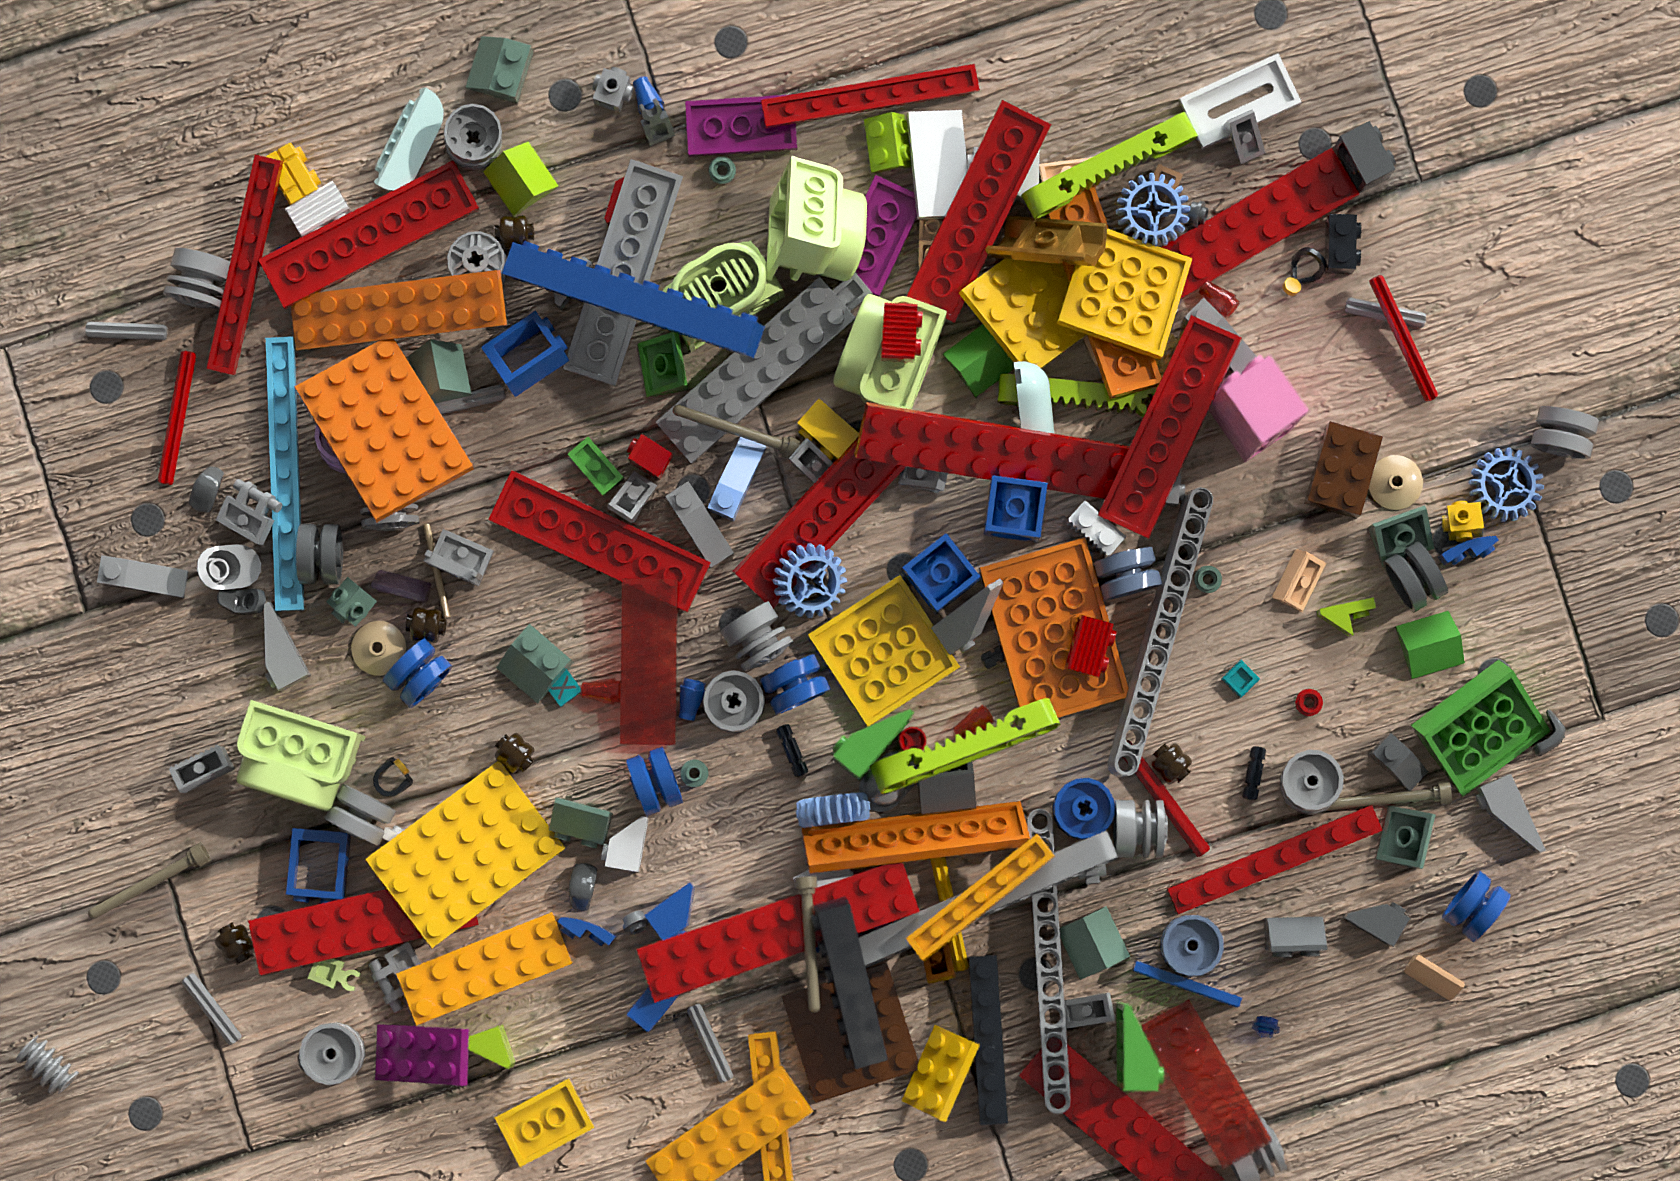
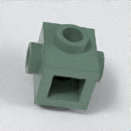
[326,577,377,627]

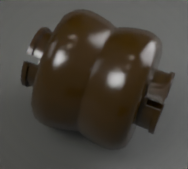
[495,215,534,250]
[405,607,447,643]
[494,733,535,773]
[1152,743,1192,783]
[215,922,254,965]

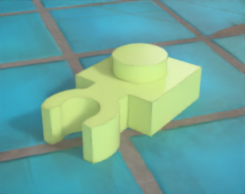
[308,958,361,991]

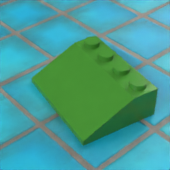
[1411,660,1550,796]
[833,709,914,781]
[1116,1002,1164,1091]

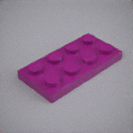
[685,94,797,157]
[855,175,917,297]
[375,1024,469,1086]

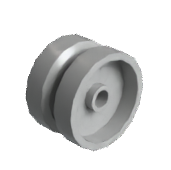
[1530,406,1599,459]
[703,670,765,733]
[1280,750,1343,815]
[325,784,396,846]
[299,1022,366,1085]

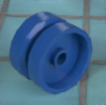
[382,638,453,708]
[760,654,831,715]
[626,746,683,816]
[1052,778,1115,839]
[1442,871,1511,942]

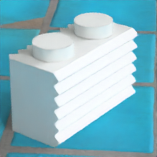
[285,181,351,237]
[1067,500,1126,558]

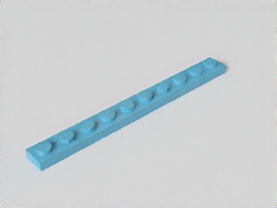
[266,337,304,612]

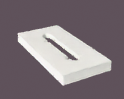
[1179,54,1301,149]

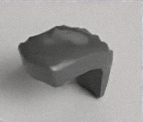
[189,467,224,513]
[217,589,266,615]
[1533,709,1566,756]
[569,863,597,911]

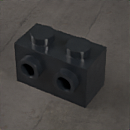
[1325,214,1362,274]

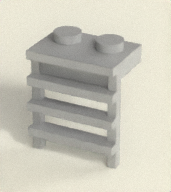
[424,529,494,587]

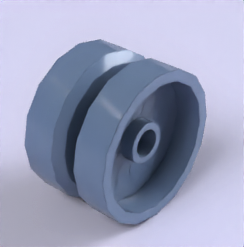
[1094,547,1162,601]
[1160,915,1224,976]

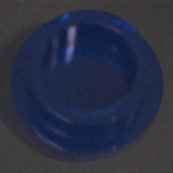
[1252,1016,1280,1038]

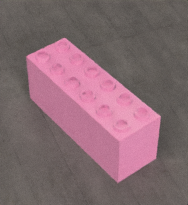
[1209,355,1309,463]

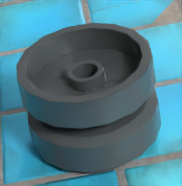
[296,524,344,585]
[1383,542,1448,613]

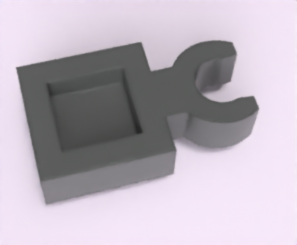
[639,98,675,146]

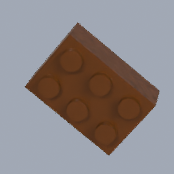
[1304,421,1383,519]

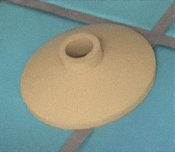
[1369,455,1423,510]
[351,621,407,676]

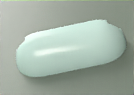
[374,87,443,190]
[1014,361,1055,434]

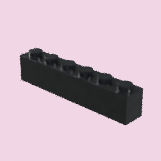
[811,896,888,1069]
[968,955,1008,1125]

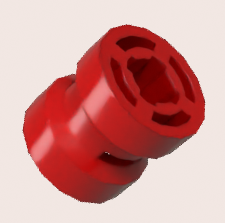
[899,727,927,751]

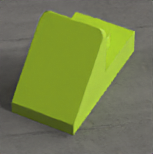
[1316,597,1376,637]

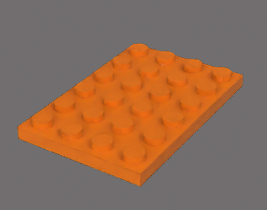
[294,339,474,523]
[979,537,1129,718]

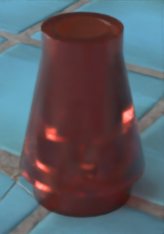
[1198,280,1240,319]
[581,678,623,705]
[953,704,995,739]

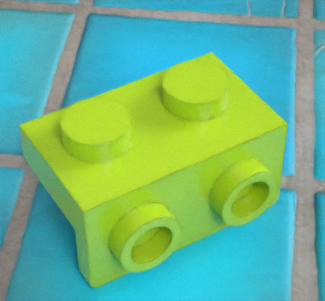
[864,112,912,173]

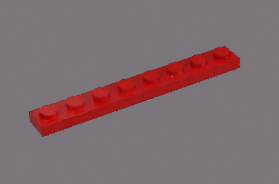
[760,64,980,129]
[206,154,284,375]
[1167,805,1383,915]

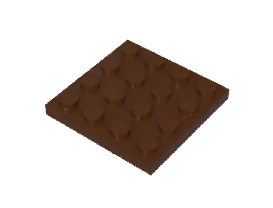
[782,963,919,1103]

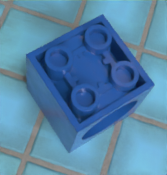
[983,475,1048,543]
[902,533,981,615]

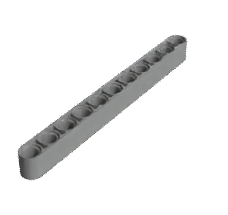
[1108,487,1213,777]
[1027,809,1070,1114]
[859,832,1118,968]

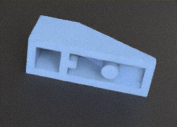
[707,437,766,522]

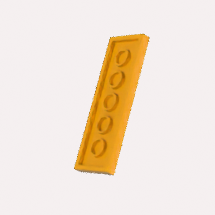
[396,912,572,1026]
[645,1065,814,1181]

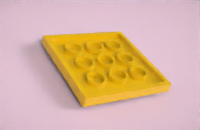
[1056,229,1192,360]
[959,259,1087,369]
[808,575,960,727]

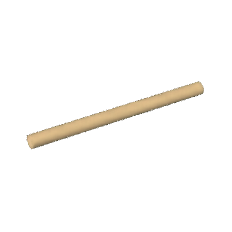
[423,524,450,618]

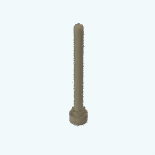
[673,405,800,459]
[1326,781,1452,811]
[88,842,211,919]
[794,876,820,1012]

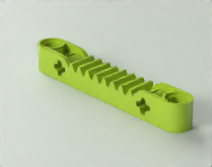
[1021,112,1198,220]
[997,374,1157,418]
[870,698,1061,794]

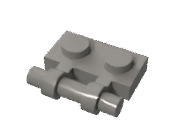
[216,479,282,545]
[368,942,422,1013]

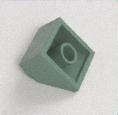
[465,36,534,104]
[496,624,574,704]
[549,797,613,849]

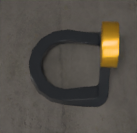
[1283,247,1327,296]
[373,757,413,797]

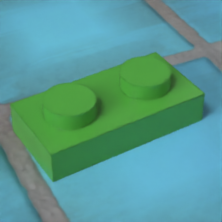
[568,436,624,497]

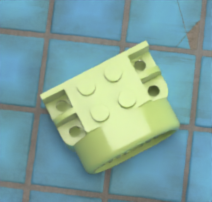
[766,156,867,281]
[663,241,785,352]
[833,294,947,410]
[236,700,366,811]

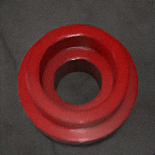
[1295,689,1323,716]

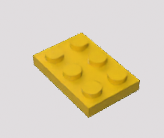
[901,1025,979,1122]
[495,1078,595,1167]

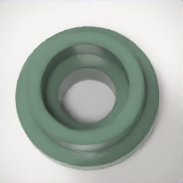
[709,157,736,184]
[1194,566,1222,593]
[681,760,708,787]

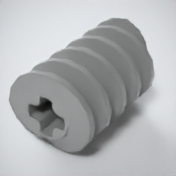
[16,1035,79,1094]

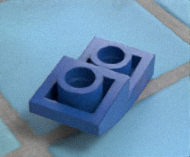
[1438,536,1499,566]
[557,917,617,947]

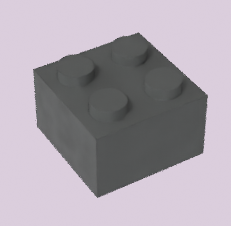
[1334,121,1396,194]

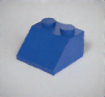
[644,882,695,940]

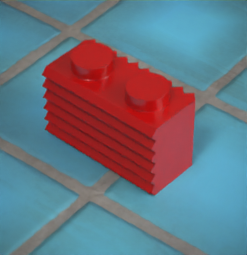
[881,302,923,363]
[1064,615,1116,678]

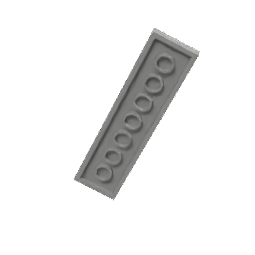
[563,159,683,386]
[656,277,856,463]

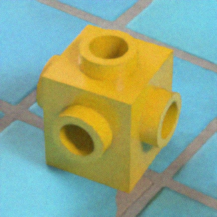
[1441,501,1484,543]

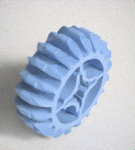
[1116,173,1190,246]
[1468,447,1544,522]
[773,543,847,618]
[796,792,871,828]

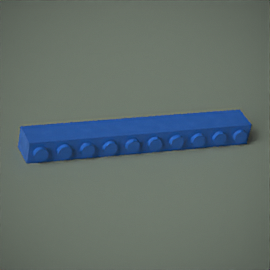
[502,241,765,359]

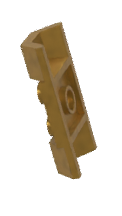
[986,216,1107,266]

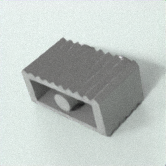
[169,745,235,793]

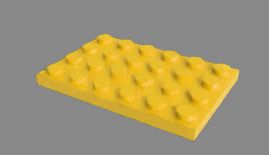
[365,761,565,949]

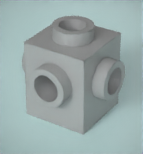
[592,67,634,113]

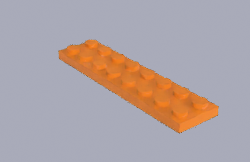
[1046,185,1162,399]
[291,270,507,350]
[802,801,1030,874]

